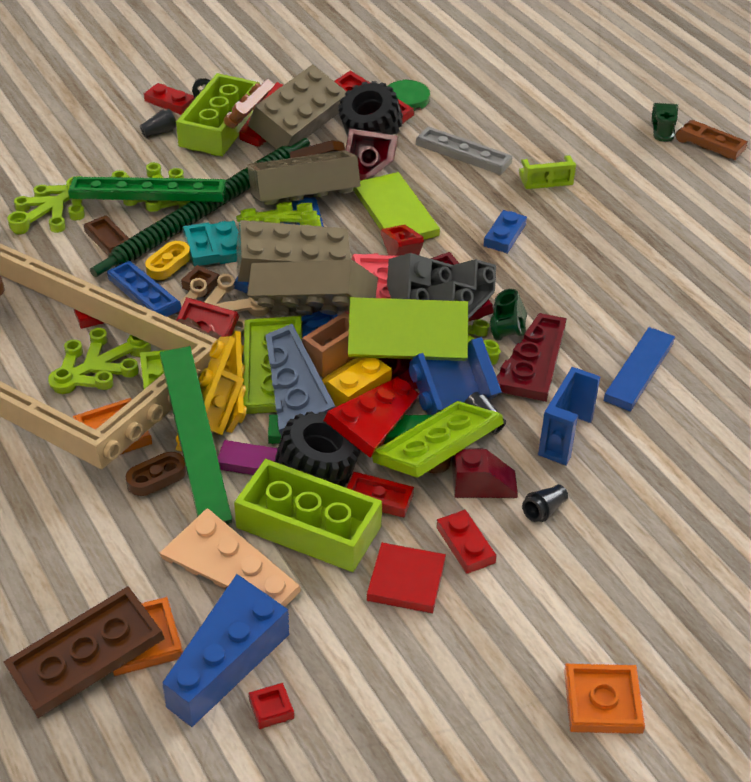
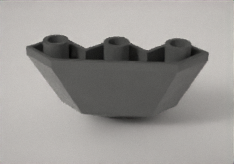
[387,253,496,319]

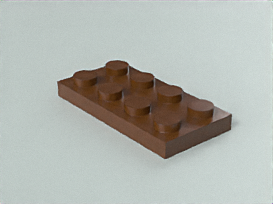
[3,586,165,718]

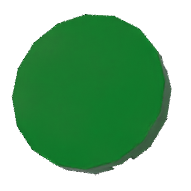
[388,80,430,111]

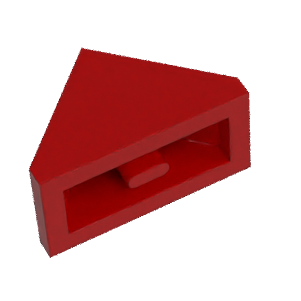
[380,224,424,256]

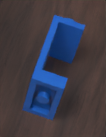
[409,337,502,415]
[538,367,601,466]

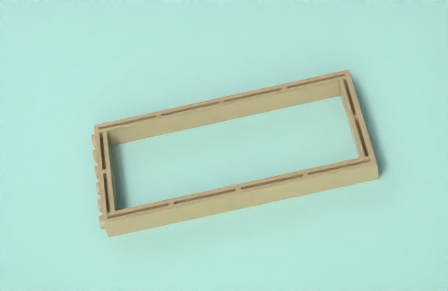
[0,243,218,470]

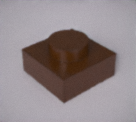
[181,265,220,297]

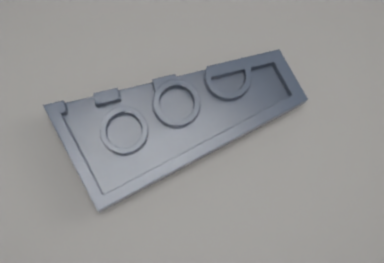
[266,324,336,437]

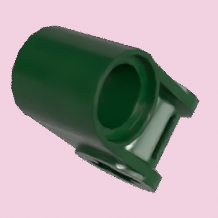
[652,103,678,142]
[490,289,527,341]

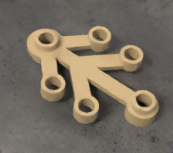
[168,274,270,337]

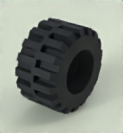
[338,81,403,136]
[275,412,360,487]

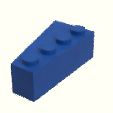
[162,574,289,727]

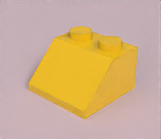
[322,357,392,407]

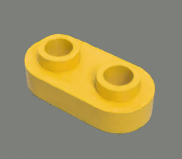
[145,241,191,281]

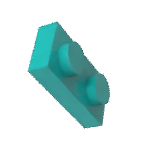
[210,221,238,264]
[183,222,220,266]

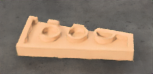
[160,508,301,607]

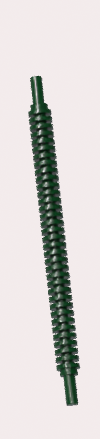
[90,138,310,278]

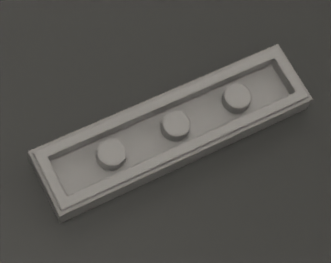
[416,127,513,175]

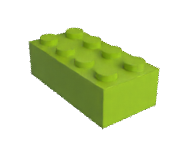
[176,73,260,157]
[234,458,382,573]

